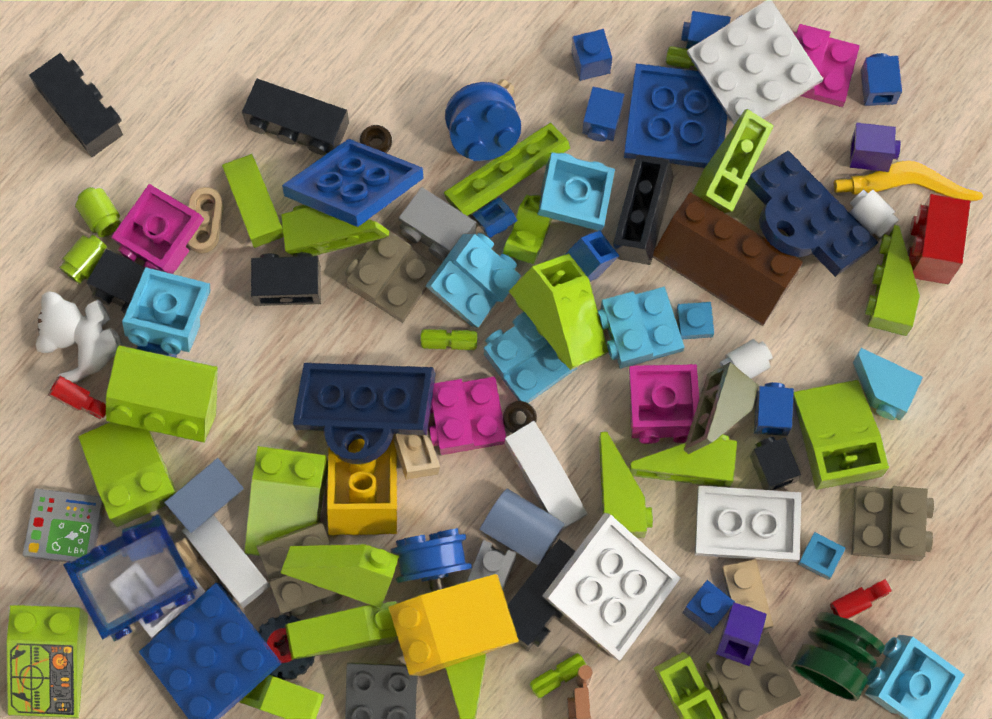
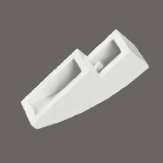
[505,421,587,531]
[182,515,270,608]

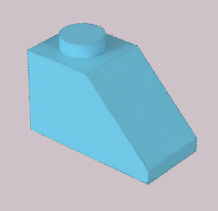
[853,348,923,421]

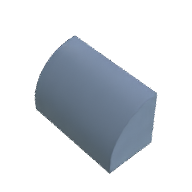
[164,458,244,533]
[479,488,565,565]

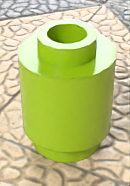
[75,187,121,238]
[59,234,107,284]

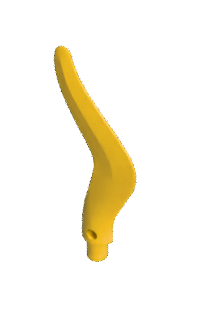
[834,160,983,201]

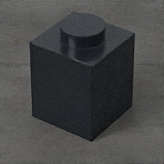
[750,437,801,491]

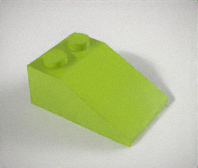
[78,422,177,528]
[244,446,328,556]

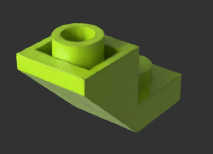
[503,194,552,264]
[239,675,324,719]

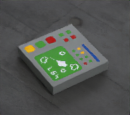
[23,488,104,566]

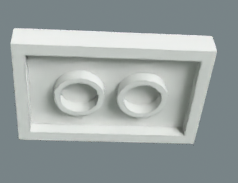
[695,486,801,562]

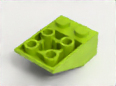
[509,253,609,370]
[793,380,889,490]

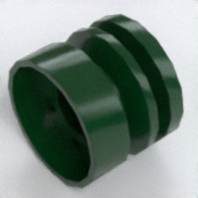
[791,612,885,702]

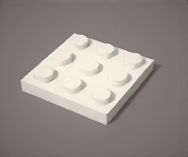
[687,0,823,125]
[542,513,681,661]

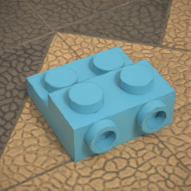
[538,152,615,231]
[426,233,521,328]
[122,267,211,354]
[597,286,685,369]
[484,312,577,403]
[865,635,965,719]

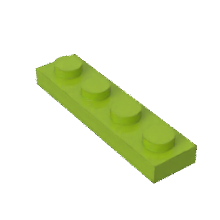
[444,122,571,216]

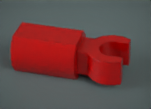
[48,376,106,419]
[830,579,892,619]

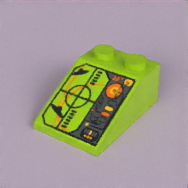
[7,605,88,718]

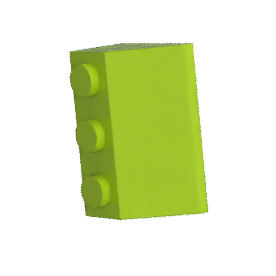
[106,345,218,443]

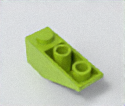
[865,225,920,336]

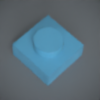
[677,302,714,340]
[798,532,845,580]

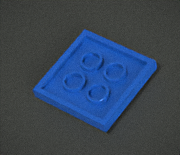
[624,63,727,168]
[282,139,424,227]
[139,583,282,719]

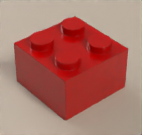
[907,194,971,285]

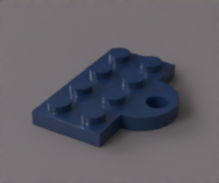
[746,150,879,277]
[293,363,436,464]

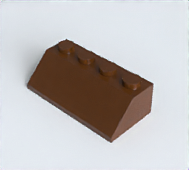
[653,192,803,326]

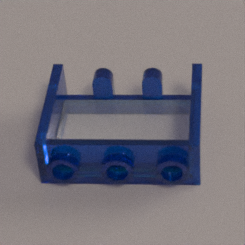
[63,514,200,642]

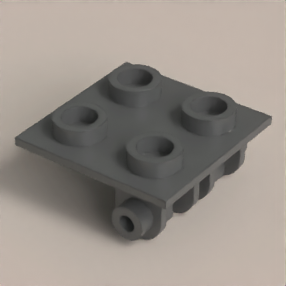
[345,663,418,719]

